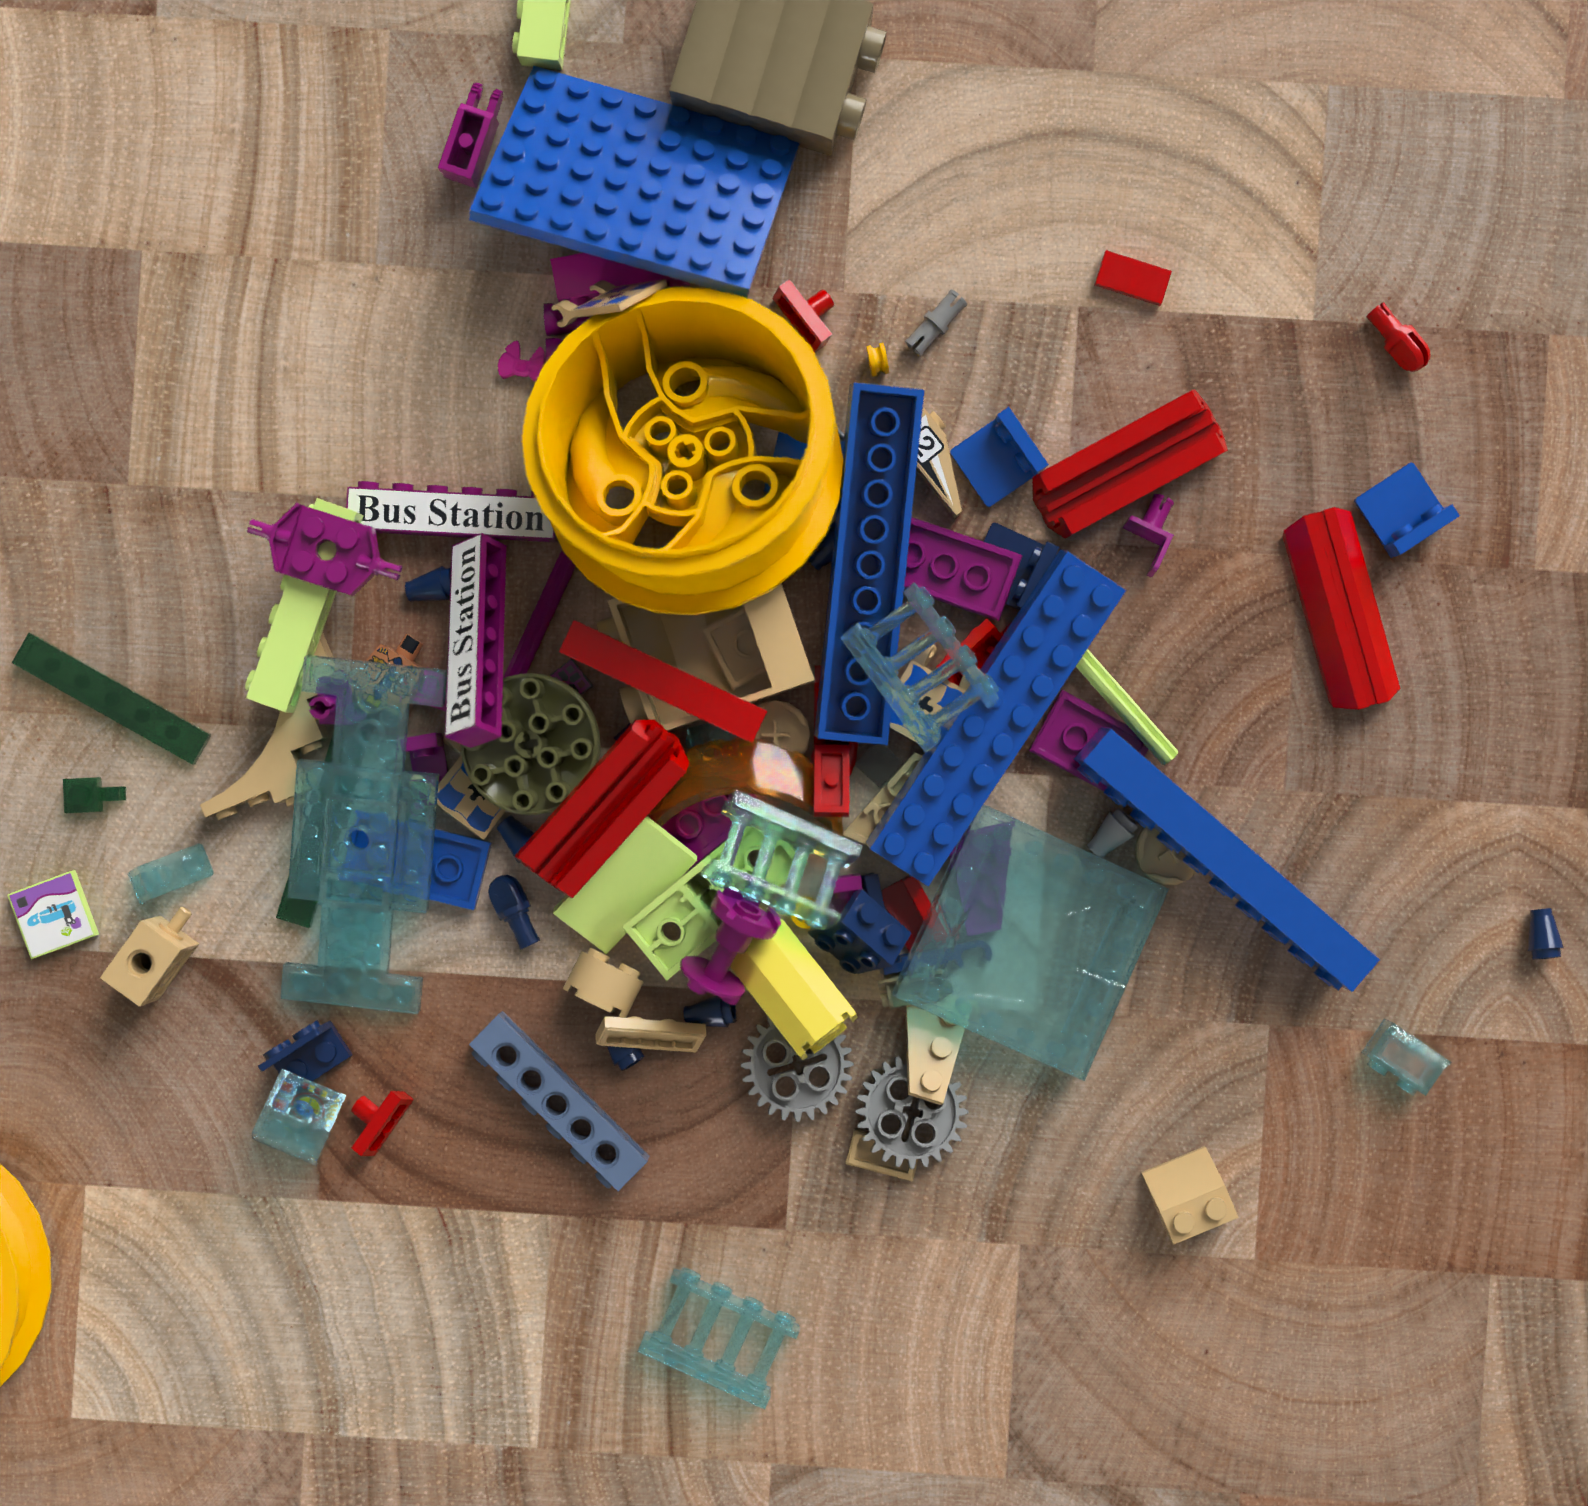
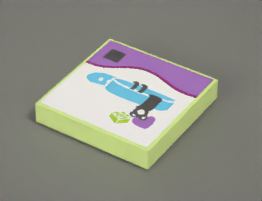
[7,870,99,959]

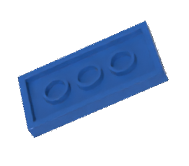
[339,809,492,910]

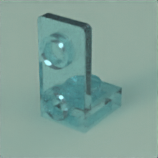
[127,843,214,905]

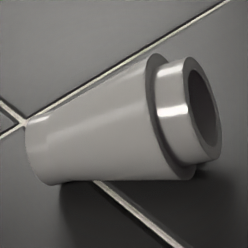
[1087,808,1138,859]

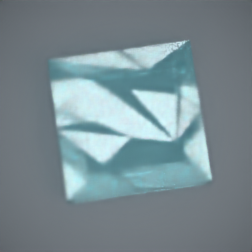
[891,804,1169,1081]

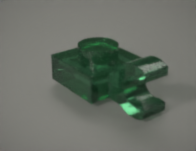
[63,777,126,814]

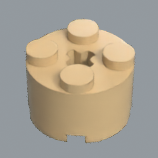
[563,948,644,1018]

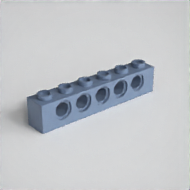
[469,1011,650,1191]

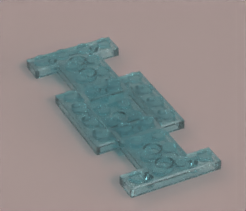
[281,655,447,1014]

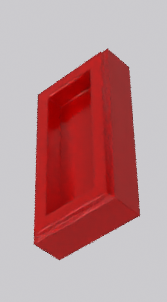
[1094,250,1172,306]

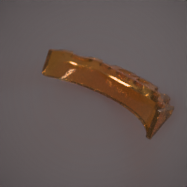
[647,738,844,841]

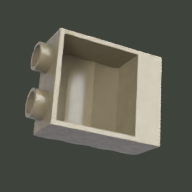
[669,0,887,156]

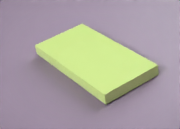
[553,816,697,954]

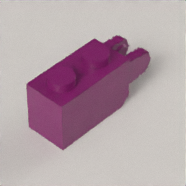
[438,82,503,189]

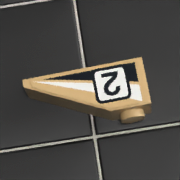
[916,408,962,519]

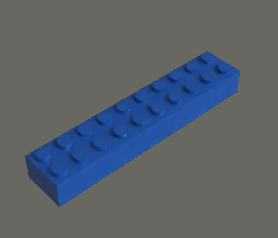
[814,382,925,745]
[866,549,1126,887]
[1074,727,1380,992]

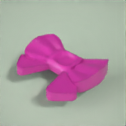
[498,340,546,382]

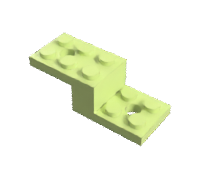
[622,810,808,981]

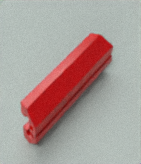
[1032,389,1228,539]
[1283,507,1401,710]
[514,719,689,898]

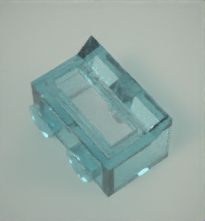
[1361,1018,1452,1096]

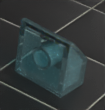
[252,1069,346,1166]

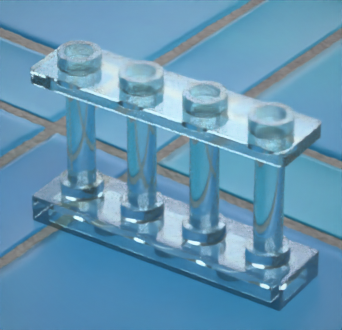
[840,582,999,753]
[701,790,863,930]
[637,1267,800,1409]

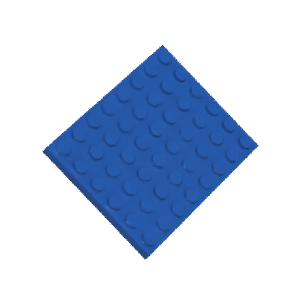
[469,66,799,298]

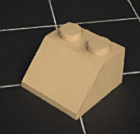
[1141,1146,1239,1244]

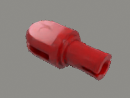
[1366,302,1431,372]

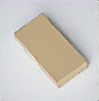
[845,1129,918,1181]

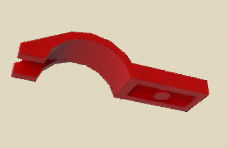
[814,665,850,817]

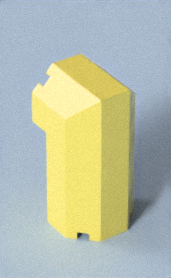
[730,919,858,1061]

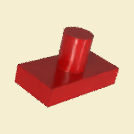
[772,279,834,353]
[351,1091,414,1156]

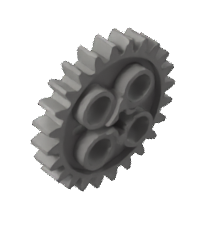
[740,1016,854,1122]
[855,1056,969,1169]

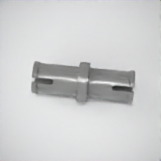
[904,289,967,356]

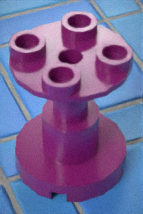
[680,888,781,1005]

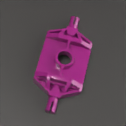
[247,503,402,596]

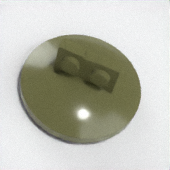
[461,673,600,815]

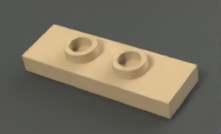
[595,1016,707,1052]

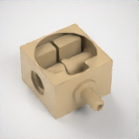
[100,907,199,1007]

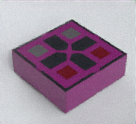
[549,658,593,695]

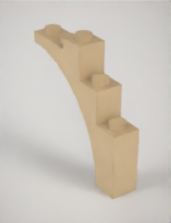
[200,632,341,821]

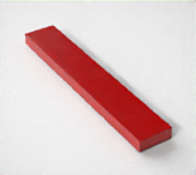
[559,620,768,743]

